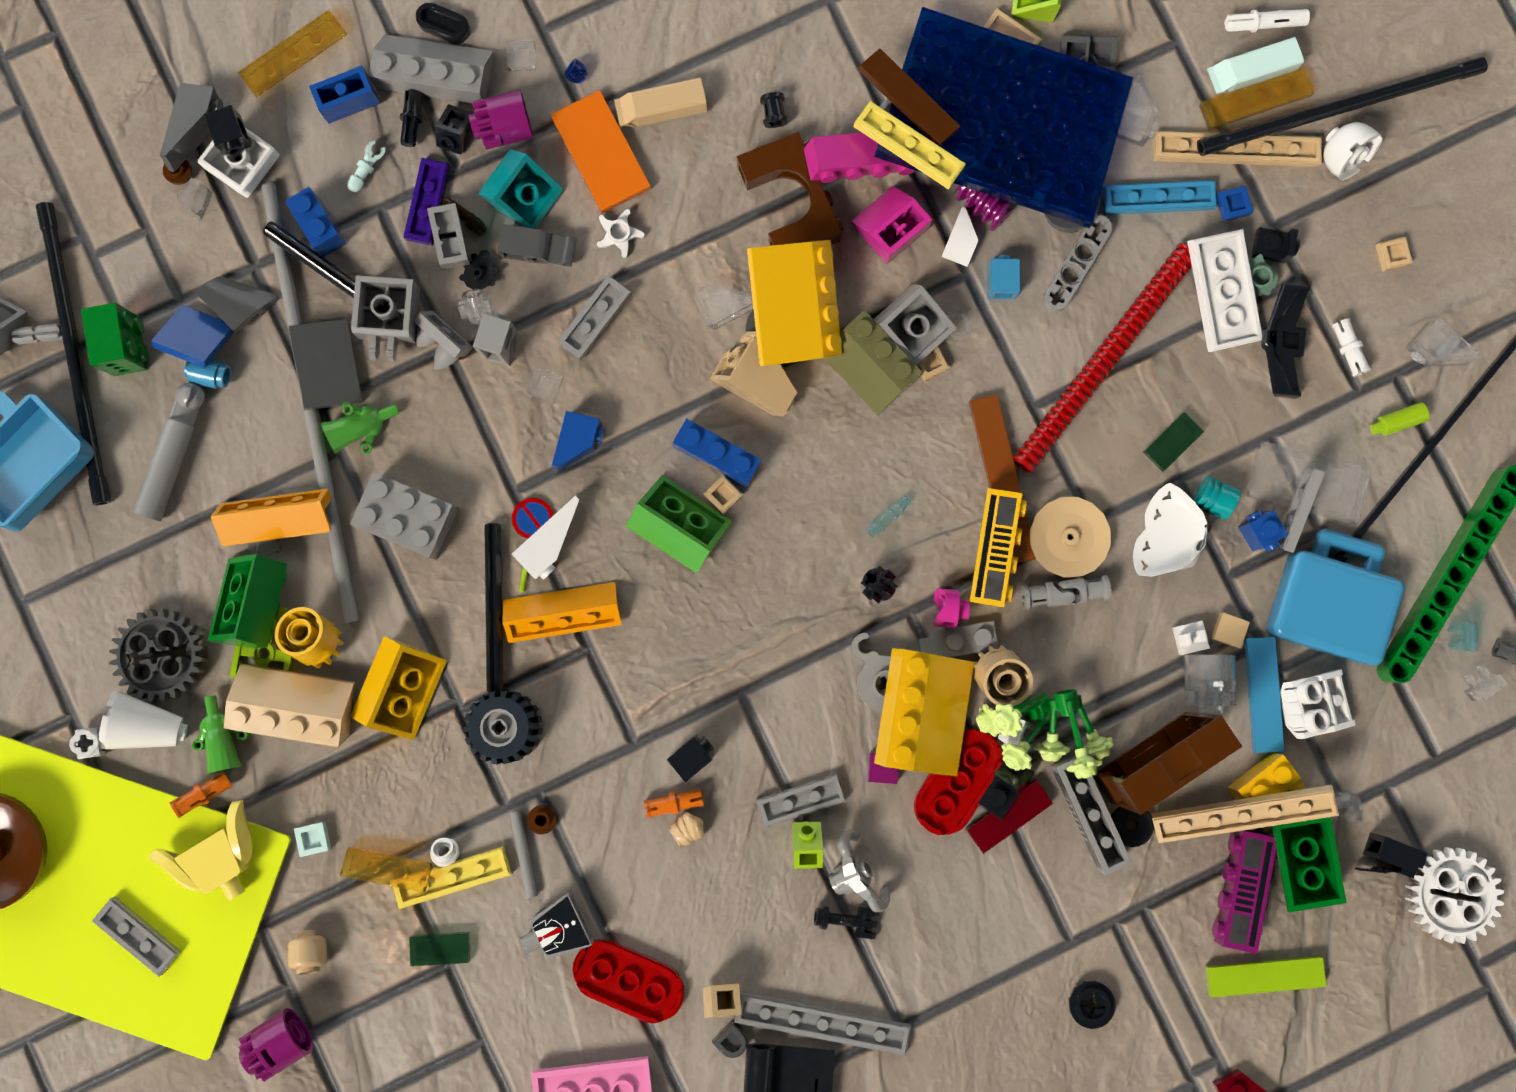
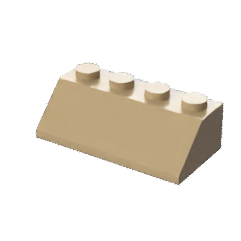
[224,664,355,747]

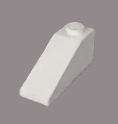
[511,495,579,579]

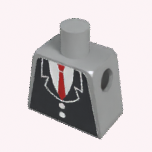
[520,890,595,959]

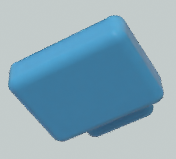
[0,391,94,532]
[1266,528,1405,666]

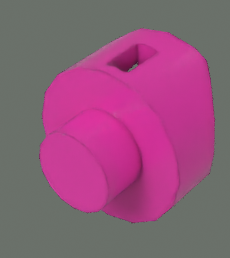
[933,588,970,628]

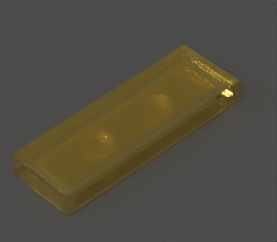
[340,847,433,893]

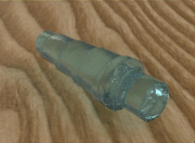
[866,496,911,537]

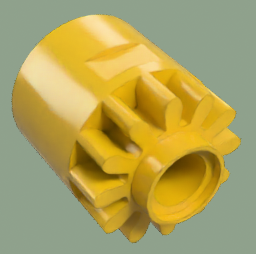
[275,607,344,668]

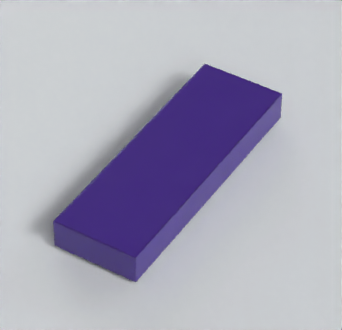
[403,158,451,246]

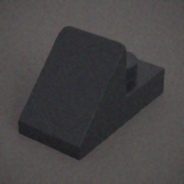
[978,762,1035,821]

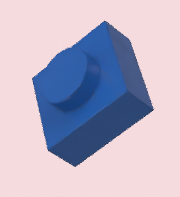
[1216,186,1253,222]

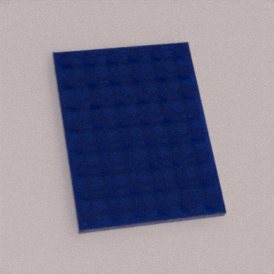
[874,7,1133,228]

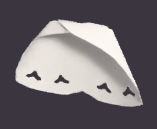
[1133,483,1209,577]

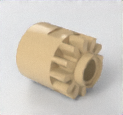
[972,645,1033,706]

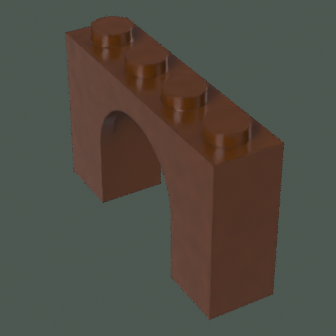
[736,132,844,246]

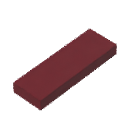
[965,779,1053,854]

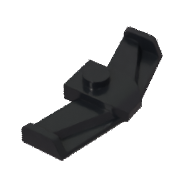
[1261,283,1310,399]

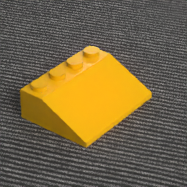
[747,240,842,366]
[874,648,974,776]

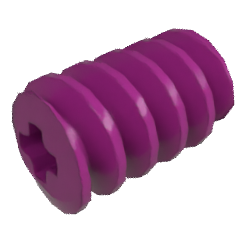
[954,169,1015,231]

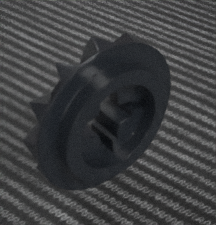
[1068,980,1116,1029]

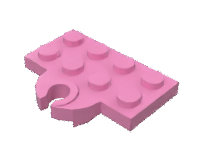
[531,1056,653,1092]

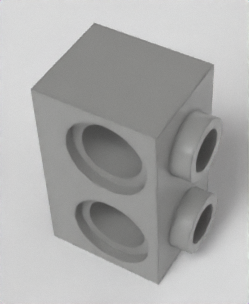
[427,203,470,270]
[473,312,519,366]

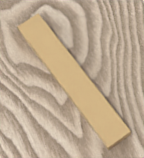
[1153,131,1322,167]
[1152,785,1339,843]

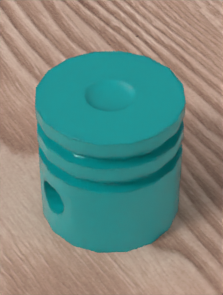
[1193,475,1241,520]

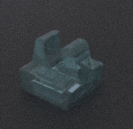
[1448,623,1479,652]

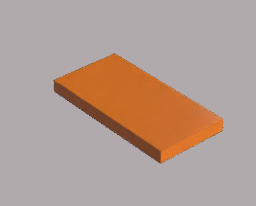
[550,90,651,214]

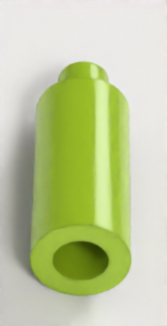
[1369,402,1430,436]

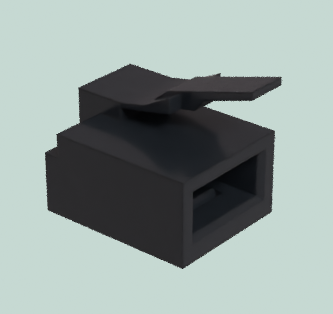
[1355,832,1428,879]

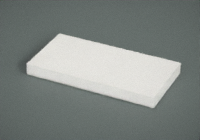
[1187,229,1262,352]

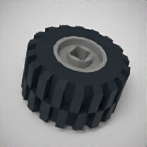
[463,691,543,765]

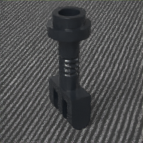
[814,906,879,939]

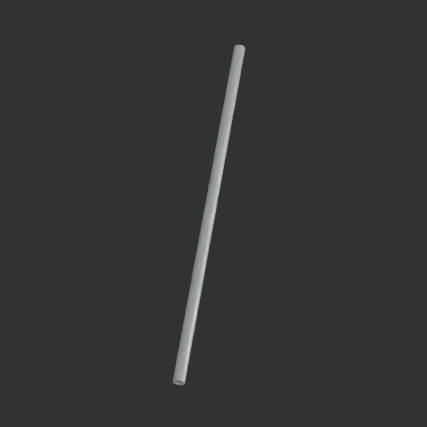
[261,183,359,624]

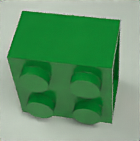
[81,303,149,376]

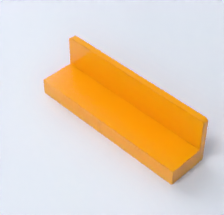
[210,488,332,546]
[502,582,622,643]

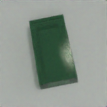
[1143,412,1204,472]
[409,932,470,966]

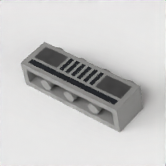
[1049,754,1132,876]

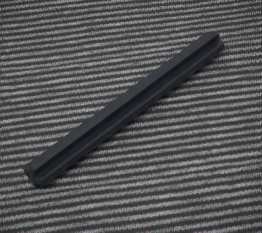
[484,523,503,693]

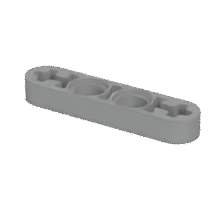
[1042,215,1112,313]

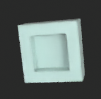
[294,821,331,857]

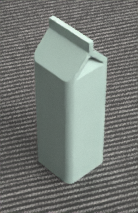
[1207,37,1304,95]

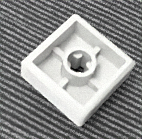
[198,128,280,198]

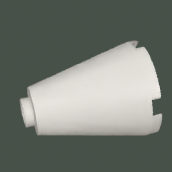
[98,691,188,750]

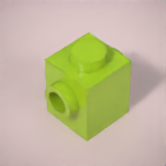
[792,821,823,869]

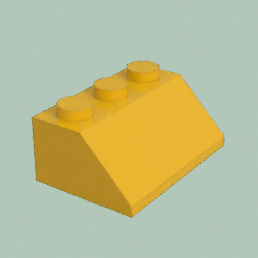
[350,636,447,740]

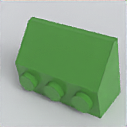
[626,475,732,573]

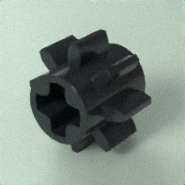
[861,566,898,604]

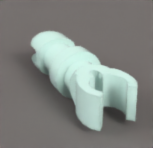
[347,140,385,192]

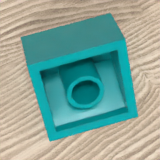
[478,149,564,229]

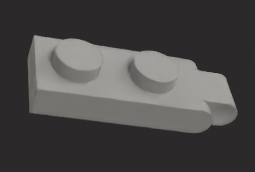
[918,621,999,657]

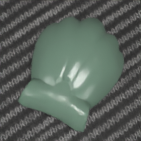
[1249,254,1278,296]

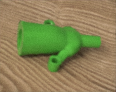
[321,402,399,454]
[192,695,251,774]

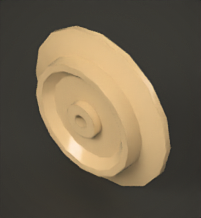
[1030,497,1111,578]

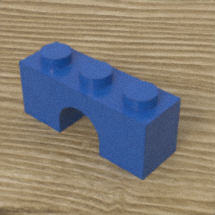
[672,418,761,489]

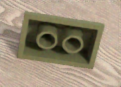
[824,310,922,416]

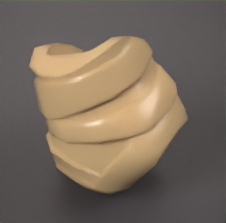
[668,812,704,849]

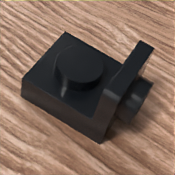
[435,104,474,155]
[1251,227,1300,263]

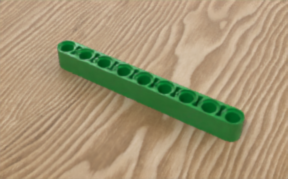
[1377,465,1516,683]

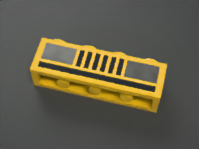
[970,488,1027,607]

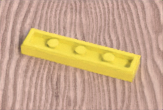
[853,101,966,190]
[391,846,512,909]

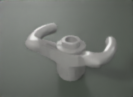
[829,829,891,912]

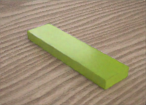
[1205,955,1327,997]

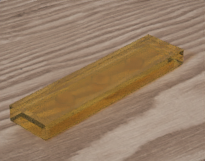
[238,10,347,98]
[1199,68,1315,131]

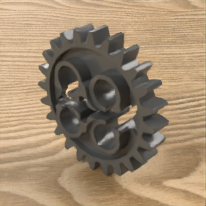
[109,609,207,702]

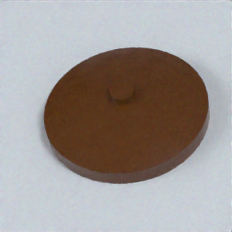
[0,793,47,909]

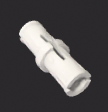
[1332,318,1371,377]

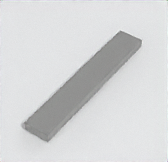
[734,991,911,1056]

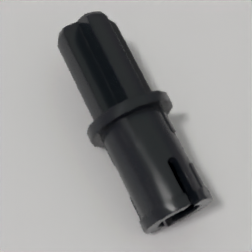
[400,89,423,147]

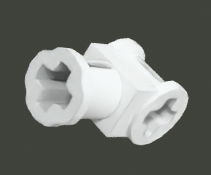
[69,727,105,759]

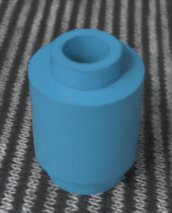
[184,359,231,389]

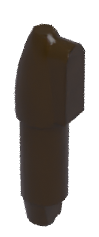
[443,197,487,236]

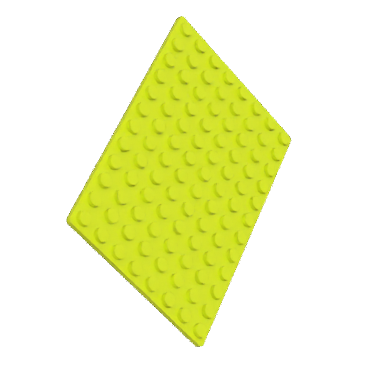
[0,735,291,1060]

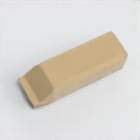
[614,77,707,127]

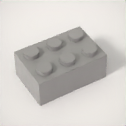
[350,472,459,560]

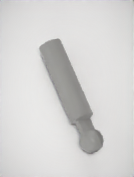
[132,382,205,521]

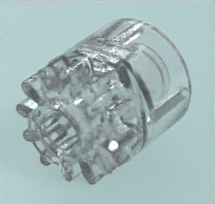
[1184,655,1236,713]

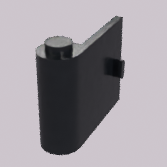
[743,1043,835,1092]

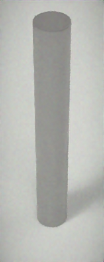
[509,810,538,898]

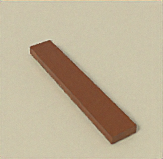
[969,395,1036,563]

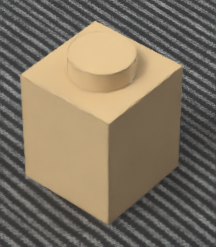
[703,984,741,1019]

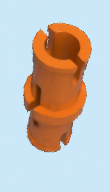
[169,771,233,818]
[644,788,704,818]

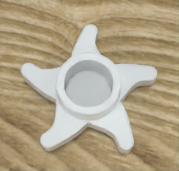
[597,209,644,259]

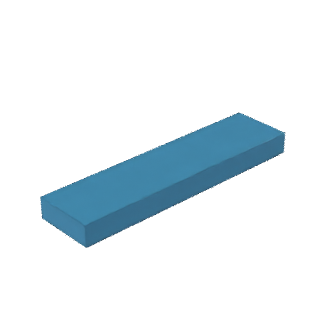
[1102,180,1217,215]
[1244,637,1285,753]

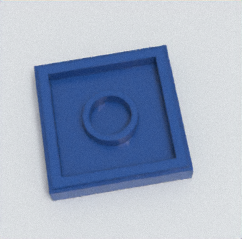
[151,304,234,368]

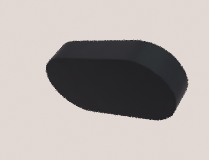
[416,3,470,44]

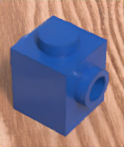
[1238,509,1288,552]

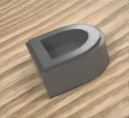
[712,1020,747,1058]

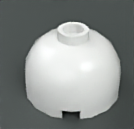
[1323,122,1383,181]

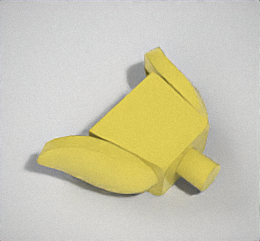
[148,800,253,901]

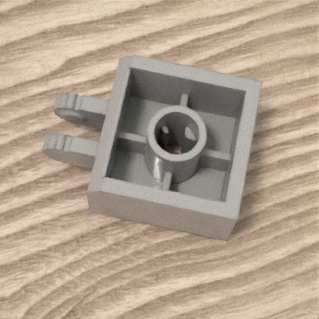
[351,275,420,361]

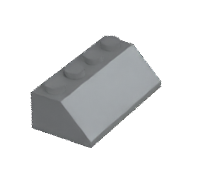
[368,34,494,104]

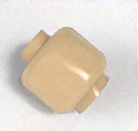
[287,930,327,975]

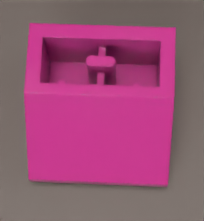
[850,186,933,265]

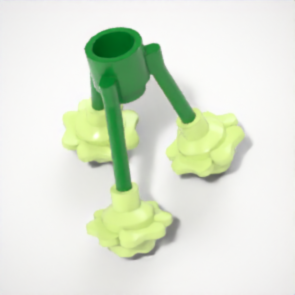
[1034,689,1114,779]
[976,692,1052,771]

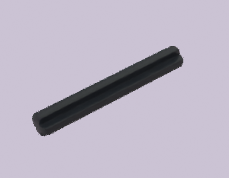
[263,221,355,298]

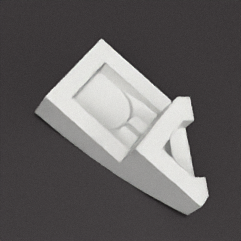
[941,206,978,267]

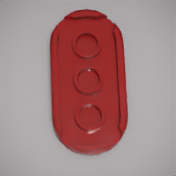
[914,729,1003,835]
[572,939,684,1023]

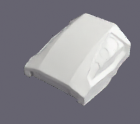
[1280,669,1356,739]

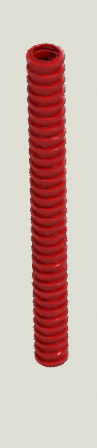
[1013,243,1192,473]

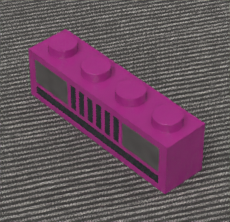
[1212,830,1276,954]

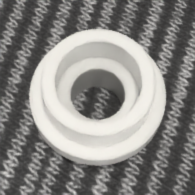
[430,838,460,867]

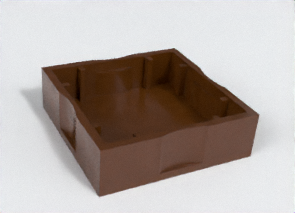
[1093,712,1243,815]

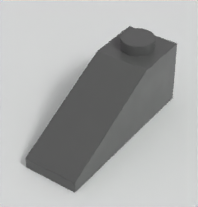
[160,83,223,172]

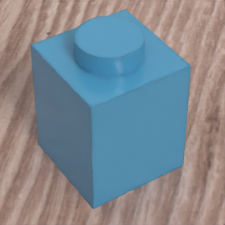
[987,255,1020,299]

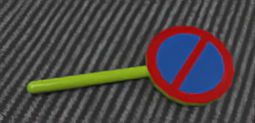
[512,498,554,593]

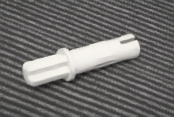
[1224,9,1310,33]

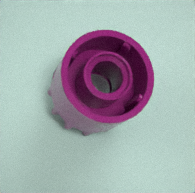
[469,90,533,150]
[238,1008,313,1082]

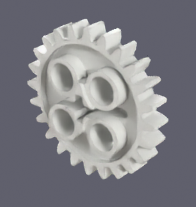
[1405,847,1504,944]

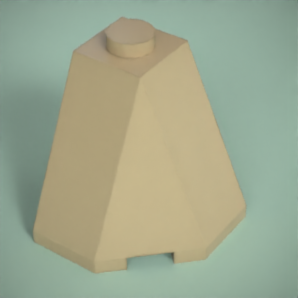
[710,331,797,417]

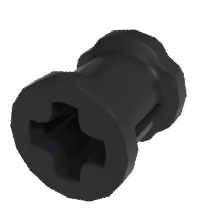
[760,92,788,128]

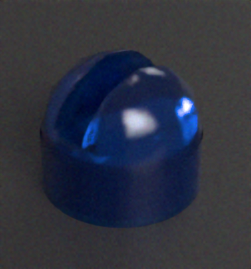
[564,58,588,84]

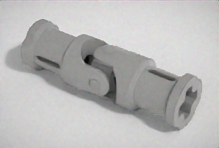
[1021,575,1111,610]

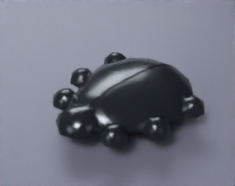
[459,250,499,290]

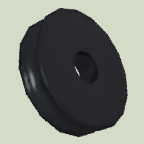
[1111,807,1154,847]

